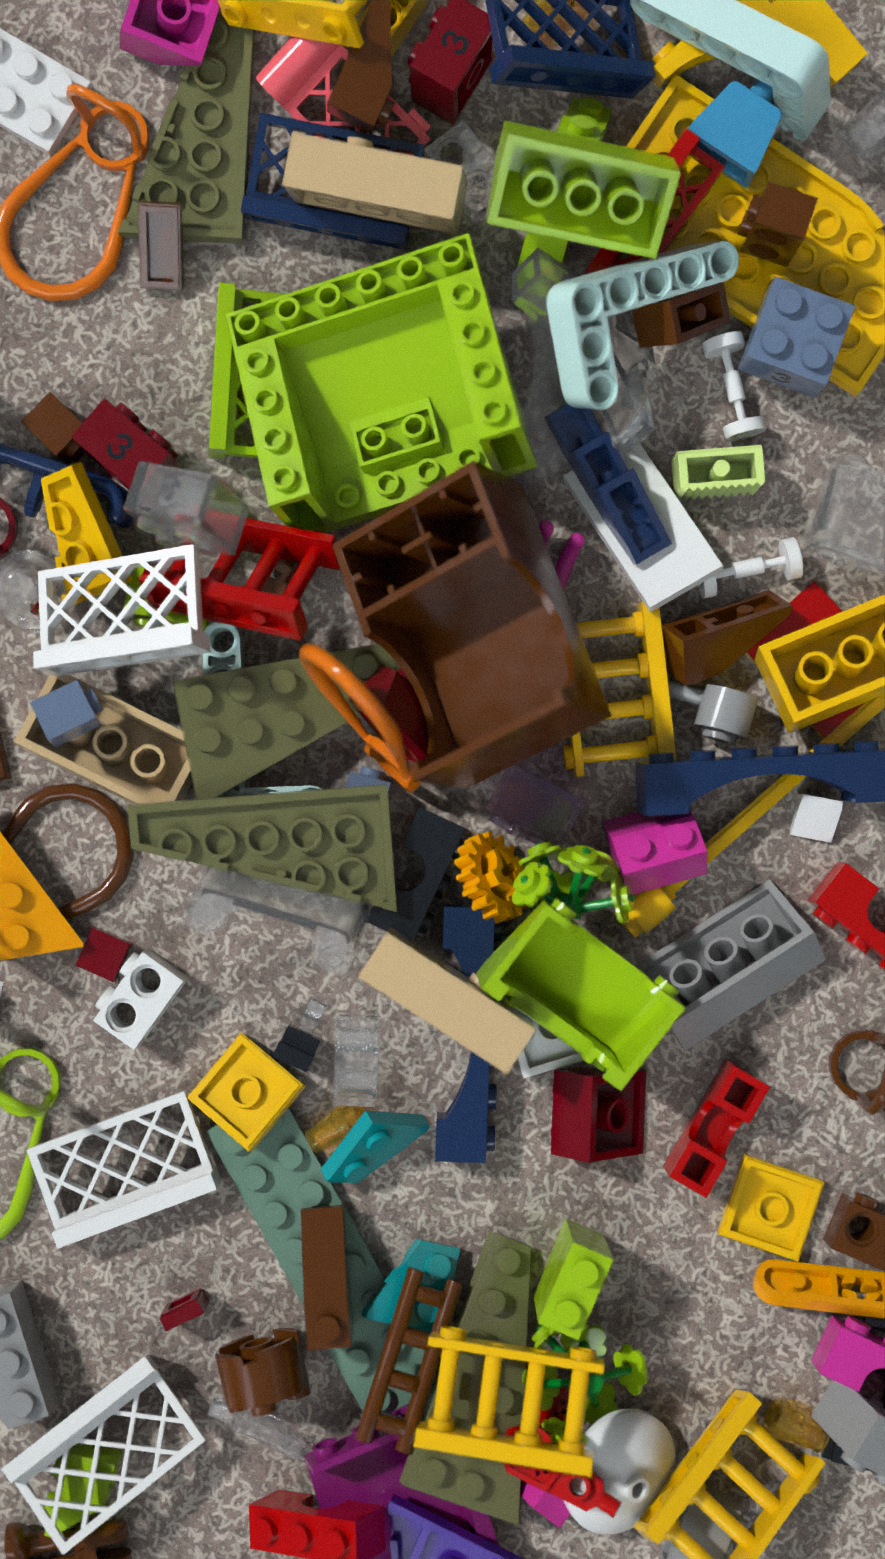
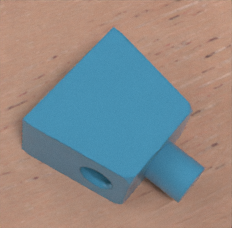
[688,79,782,189]

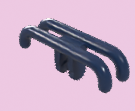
[0,443,134,528]

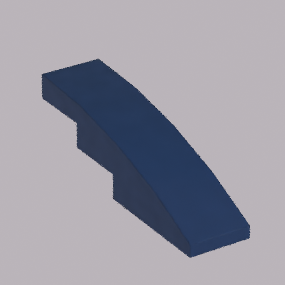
[544,403,672,565]

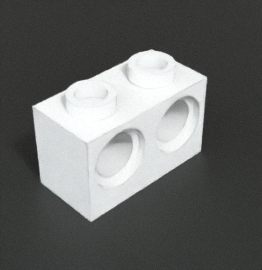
[93,949,189,1050]

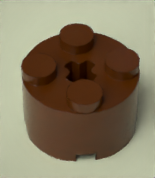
[215,1328,311,1417]

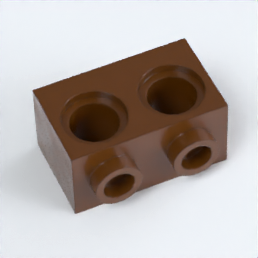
[738,182,818,267]
[823,1192,885,1271]

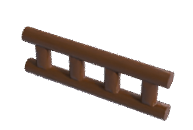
[355,1266,463,1455]

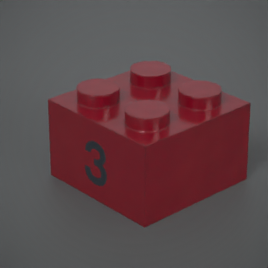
[407,0,496,126]
[71,398,183,509]

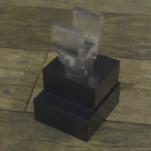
[272,998,327,1073]

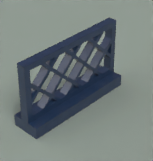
[485,0,655,99]
[241,113,425,251]

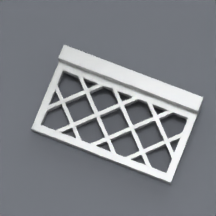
[33,545,211,676]
[26,1090,222,1249]
[2,1355,206,1555]

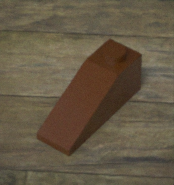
[327,0,395,135]
[662,590,792,686]
[301,1205,354,1351]

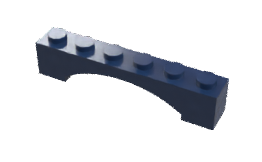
[635,741,885,816]
[435,905,503,1163]

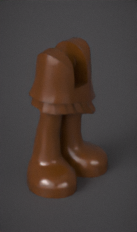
[4,1518,132,1559]

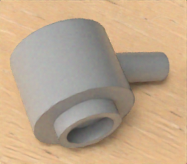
[668,680,758,745]

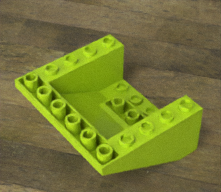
[226,233,538,533]

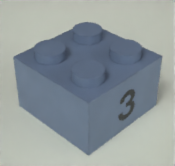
[737,276,855,398]

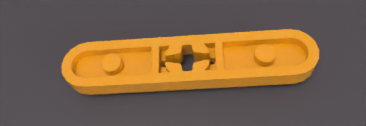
[753,1259,885,1319]

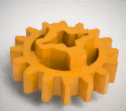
[454,831,529,924]

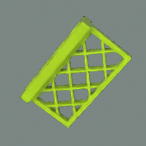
[208,282,285,458]

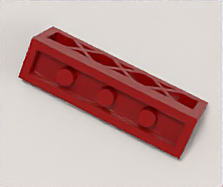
[585,128,725,275]

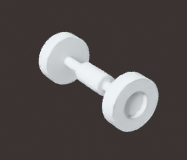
[702,331,767,442]
[698,537,803,599]

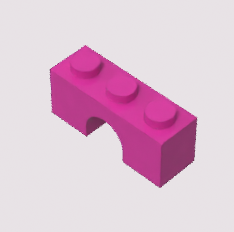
[811,1315,885,1392]

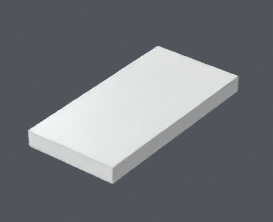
[563,435,723,612]

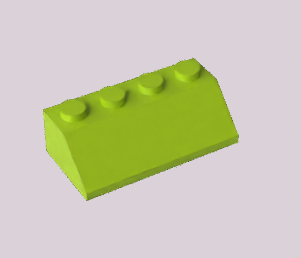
[487,120,681,259]

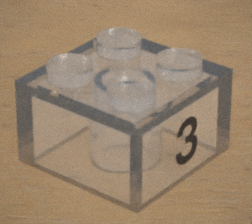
[123,461,250,558]

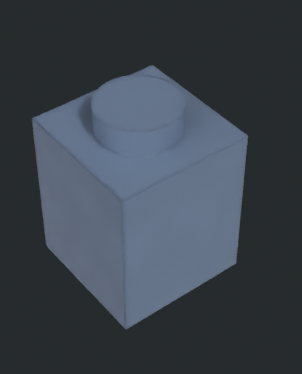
[30,680,103,748]

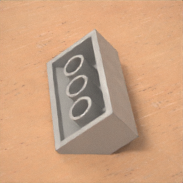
[635,879,826,1050]

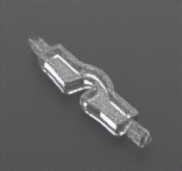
[207,1398,328,1462]

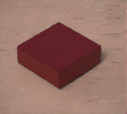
[75,926,132,982]
[159,1288,209,1332]

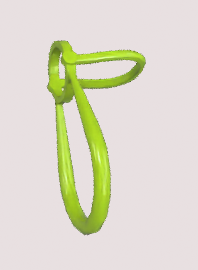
[0,1047,61,1240]

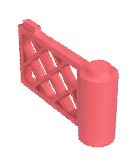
[255,36,432,156]

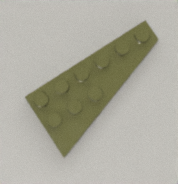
[118,8,255,244]
[173,644,401,799]
[128,784,397,912]
[399,1231,531,1526]

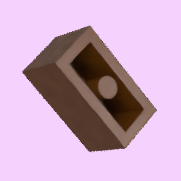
[632,282,731,348]

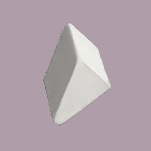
[789,794,843,843]

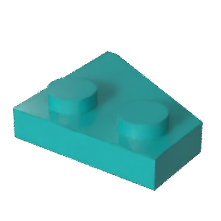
[320,1110,430,1183]
[361,1238,460,1332]

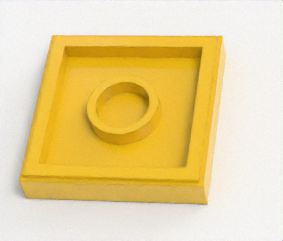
[187,1032,306,1153]
[717,1153,825,1262]

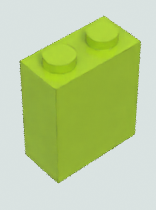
[533,1218,614,1341]

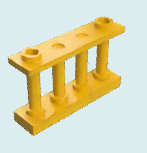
[217,0,368,48]
[563,601,676,778]
[414,1326,605,1477]
[633,1390,826,1559]

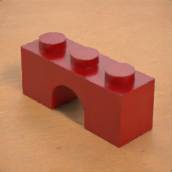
[807,862,885,972]
[663,1058,770,1198]
[249,1490,386,1559]

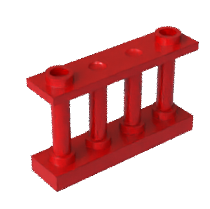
[138,506,340,641]

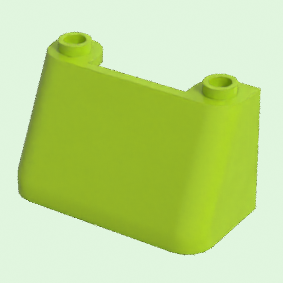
[476,898,685,1091]

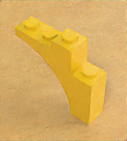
[652,0,868,89]

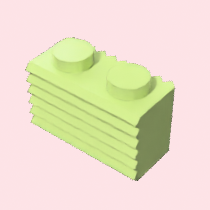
[671,445,765,501]

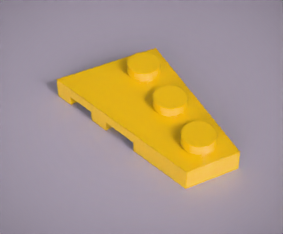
[41,462,133,605]

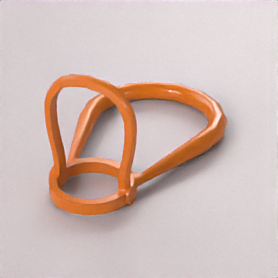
[0,84,149,302]
[300,644,421,793]

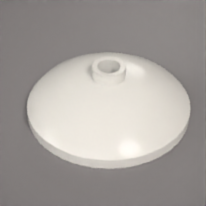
[564,1409,676,1535]

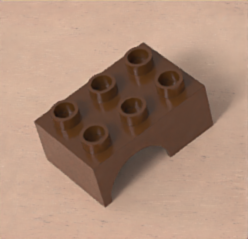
[332,460,612,789]

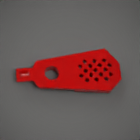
[503,1425,622,1518]

